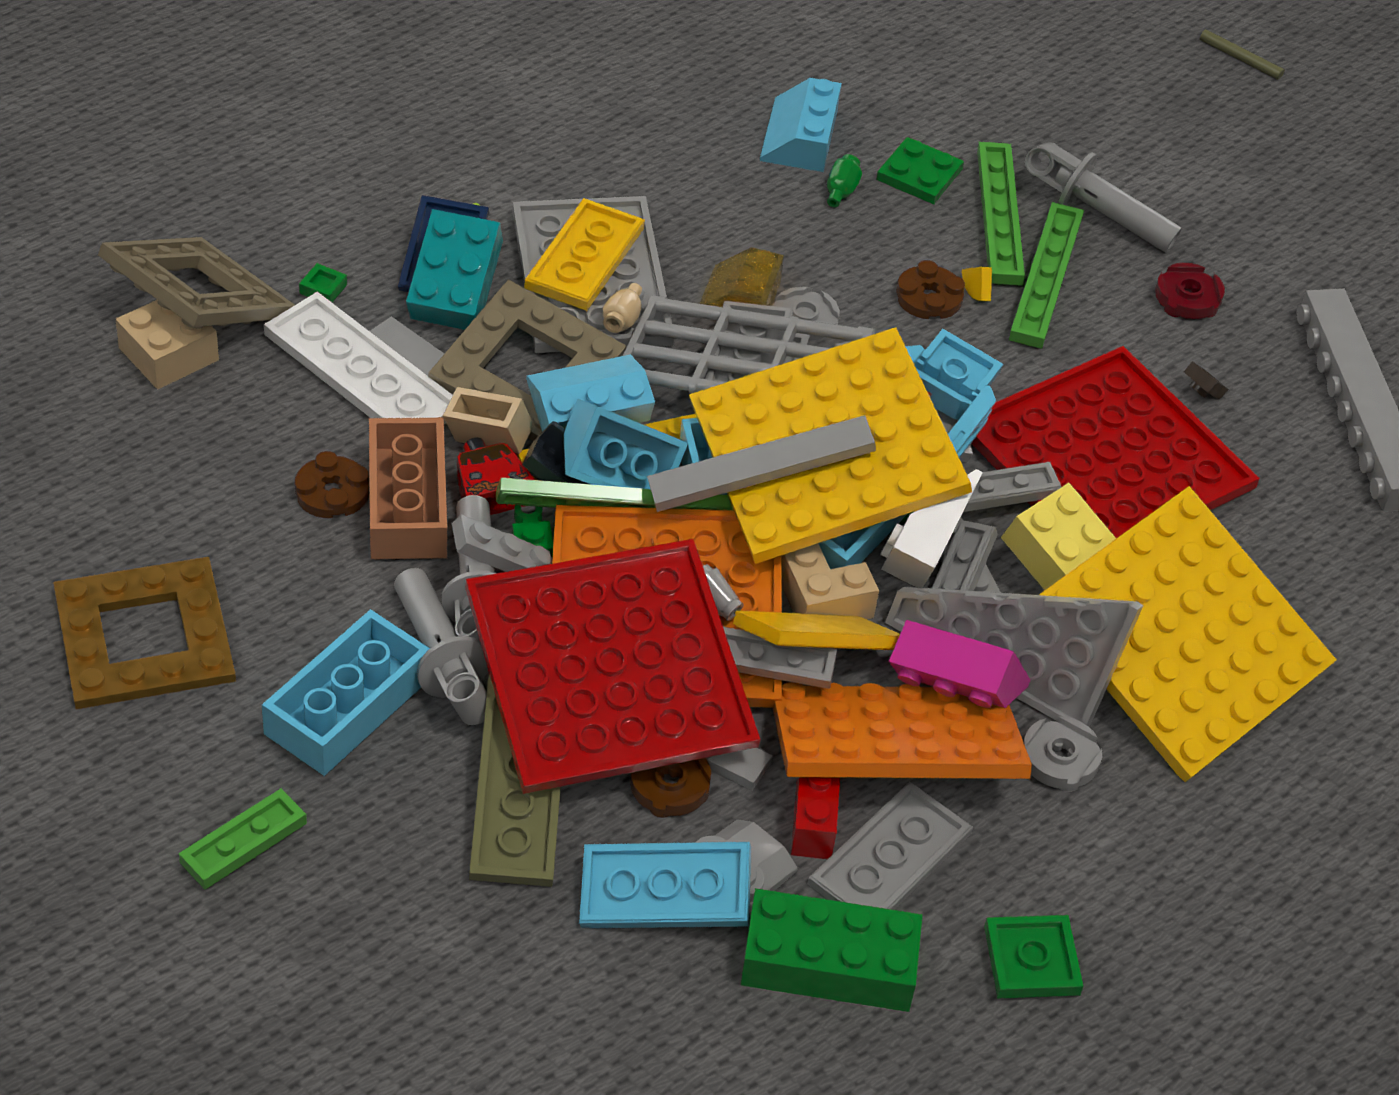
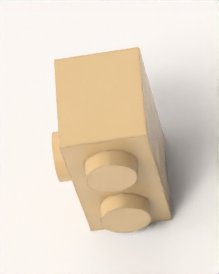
[443,387,534,454]

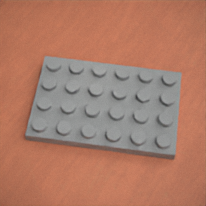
[512,196,675,353]

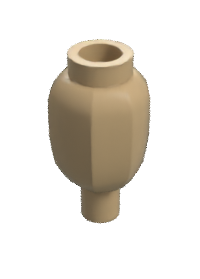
[603,283,642,333]

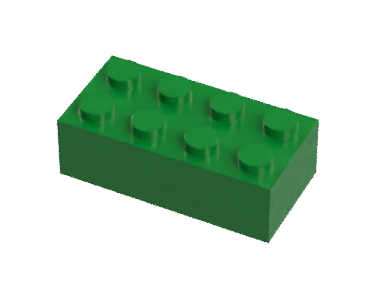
[741,888,923,1012]

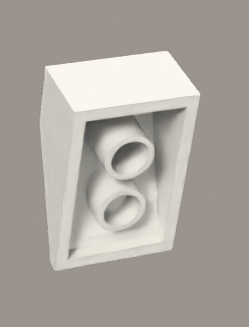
[880,469,983,588]

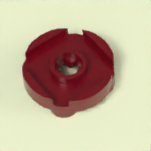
[1155,263,1225,319]

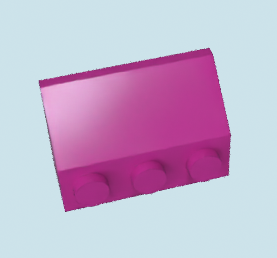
[889,620,1031,708]

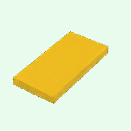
[524,198,645,311]
[733,610,900,650]

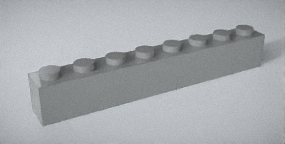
[1297,288,1399,512]

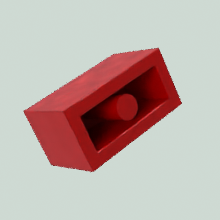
[791,777,840,859]

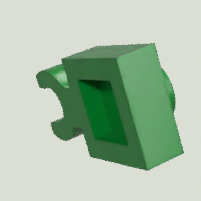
[512,505,554,557]

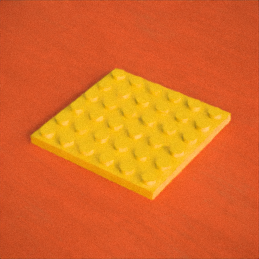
[689,327,972,564]
[1039,486,1337,782]

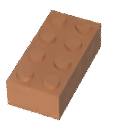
[369,417,447,559]

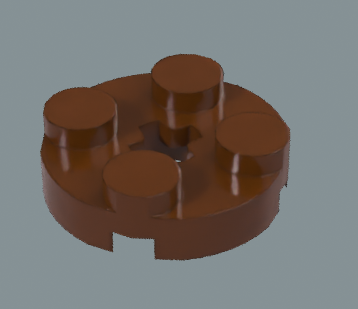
[896,260,965,319]
[295,451,369,518]
[630,758,711,818]

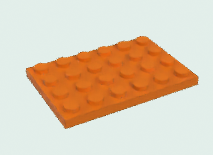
[773,682,1032,779]

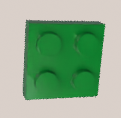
[876,137,964,204]
[984,915,1084,999]

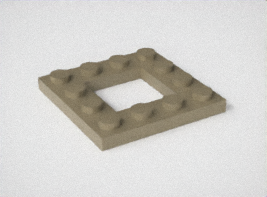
[98,237,295,329]
[428,279,627,441]

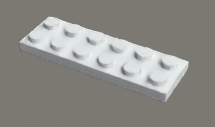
[264,292,453,424]

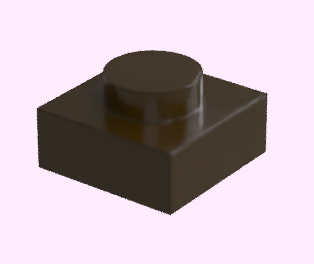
[1184,361,1229,399]

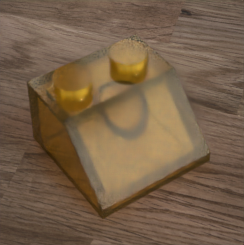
[700,247,784,307]

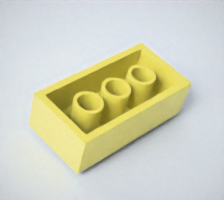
[1001,483,1116,590]

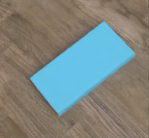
[579,842,752,928]

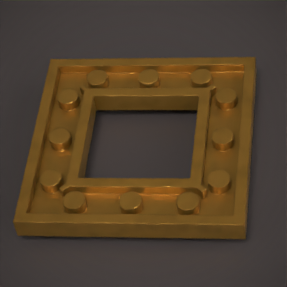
[53,557,236,709]

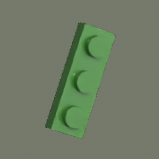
[179,788,307,890]

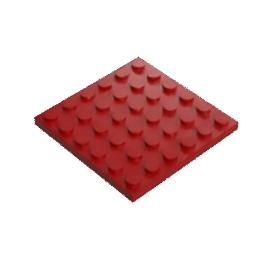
[971,346,1260,538]
[465,539,761,794]

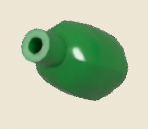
[827,154,862,208]

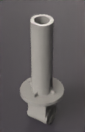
[1025,142,1182,253]
[442,495,496,641]
[394,568,488,725]

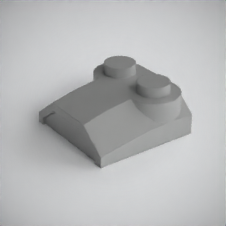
[696,820,798,913]

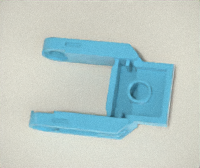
[905,329,1003,459]

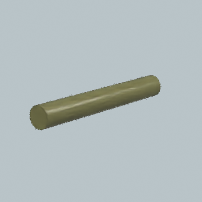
[1200,29,1285,80]

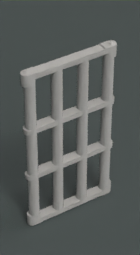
[623,295,875,394]

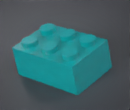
[406,209,503,330]

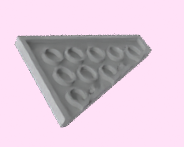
[885,587,1144,727]

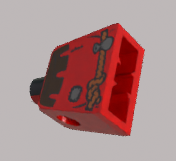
[456,437,534,515]

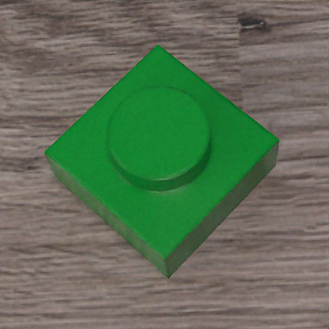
[299,263,347,302]

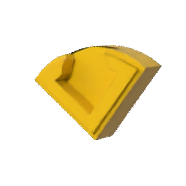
[962,267,992,301]

